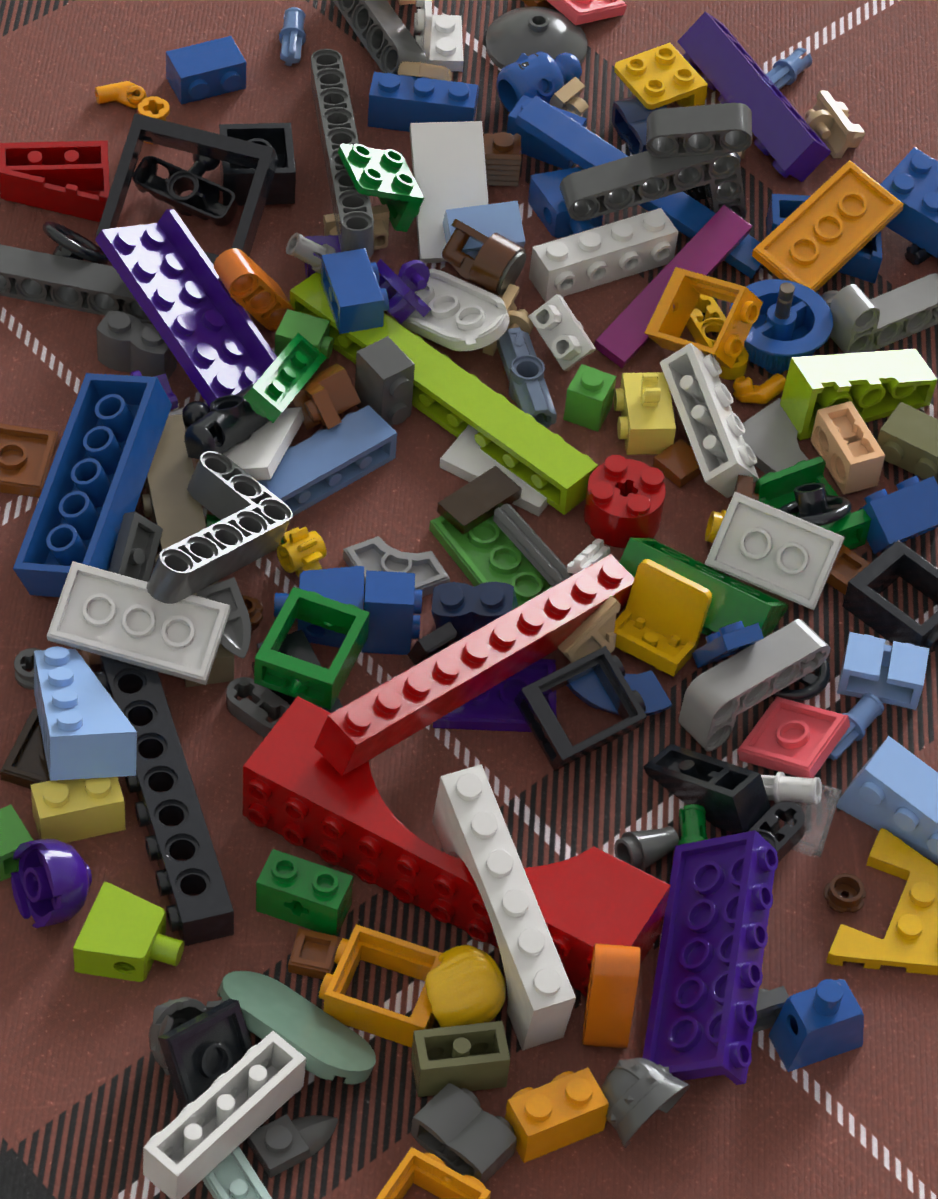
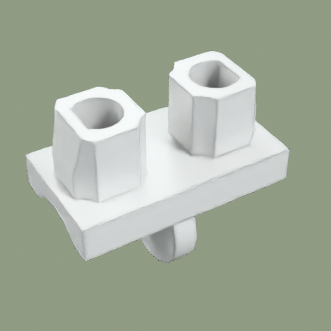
[528,294,596,371]

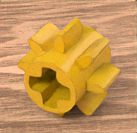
[277,527,327,577]

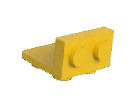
[614,43,708,110]
[614,559,712,677]

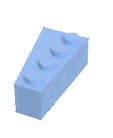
[34,646,137,781]
[834,736,938,864]

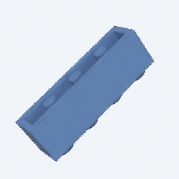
[258,405,397,517]

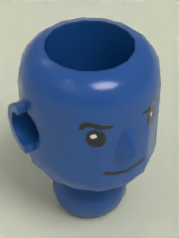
[496,51,582,113]

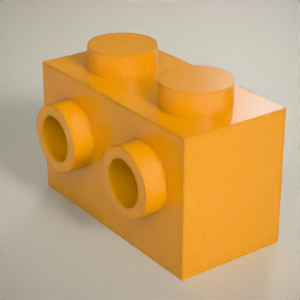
[505,1067,609,1163]

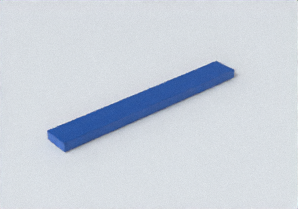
[515,96,763,279]

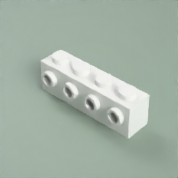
[529,208,678,302]
[660,343,759,498]
[143,1031,306,1199]

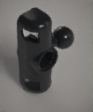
[133,154,238,227]
[182,383,270,459]

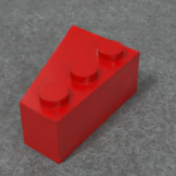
[0,140,110,222]

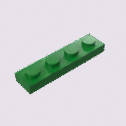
[243,333,327,423]

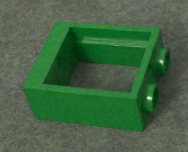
[254,586,370,710]

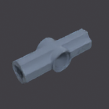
[497,327,557,428]

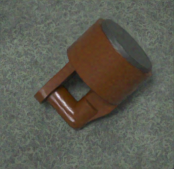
[442,219,526,296]

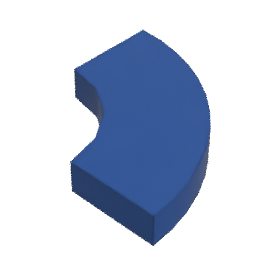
[566,670,672,716]

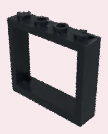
[96,113,279,265]

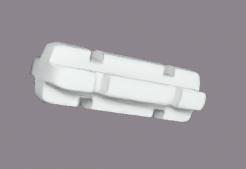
[567,539,611,575]

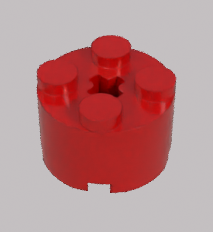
[583,455,666,548]

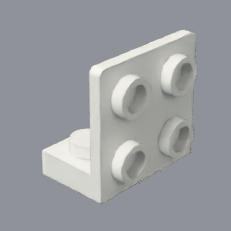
[414,0,464,72]

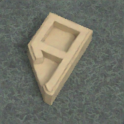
[398,62,452,81]
[557,596,621,663]

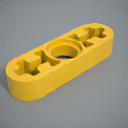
[686,294,749,380]

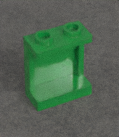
[754,456,871,550]

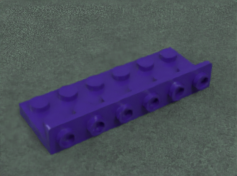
[95,209,277,407]
[642,830,778,1085]

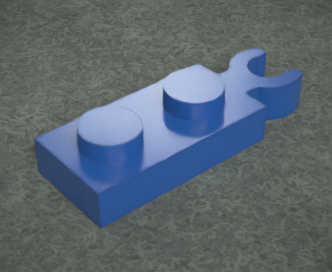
[692,621,764,669]

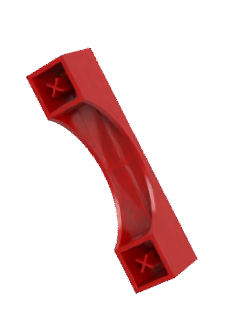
[242,696,671,997]

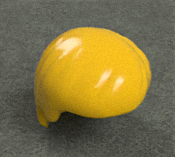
[425,945,506,1028]

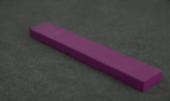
[594,205,752,369]

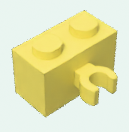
[613,372,676,455]
[30,777,126,843]

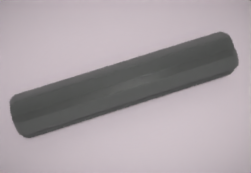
[493,504,573,587]

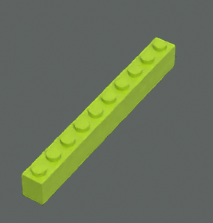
[290,272,598,515]

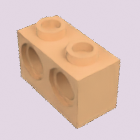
[810,401,885,495]

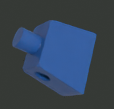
[528,167,603,238]
[274,566,364,648]
[768,979,864,1072]

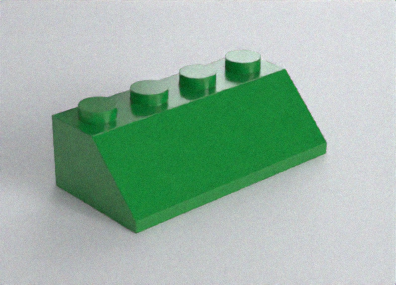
[619,538,789,649]

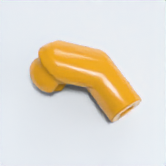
[95,81,147,108]
[732,373,786,404]

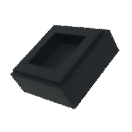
[408,621,458,665]

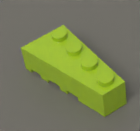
[780,349,937,441]

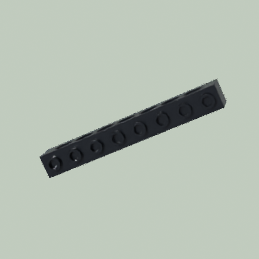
[95,655,234,946]

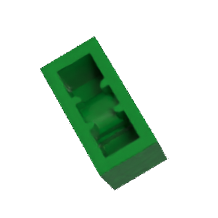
[256,849,353,936]

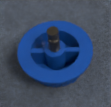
[729,279,833,374]

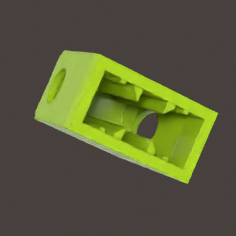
[73,881,185,982]

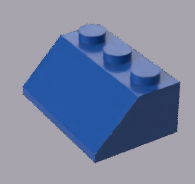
[367,72,480,132]

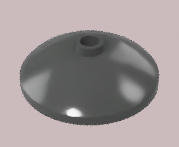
[485,6,588,69]

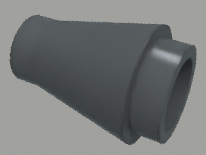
[614,826,680,871]

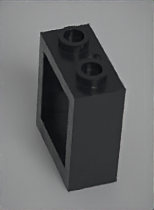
[842,540,938,652]
[514,646,647,771]

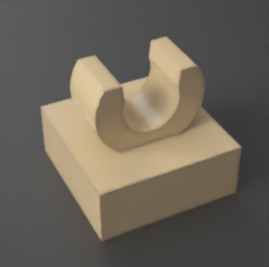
[549,77,589,117]

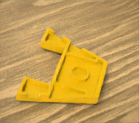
[826,828,938,976]

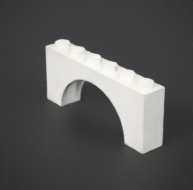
[432,764,576,1050]

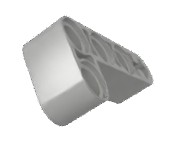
[830,273,938,354]
[678,619,831,751]

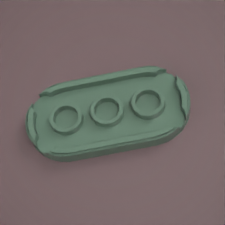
[217,971,376,1085]

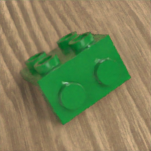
[338,143,424,232]

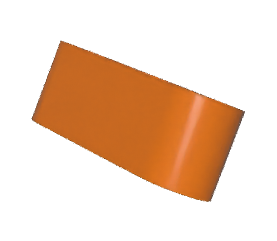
[214,248,295,332]
[582,943,640,1049]

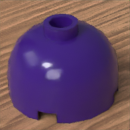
[11,839,92,928]

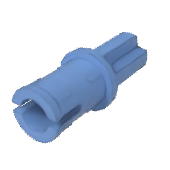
[279,7,306,66]
[766,48,812,90]
[827,693,884,760]

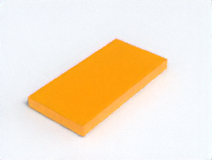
[752,160,904,292]

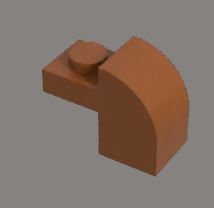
[292,363,361,430]

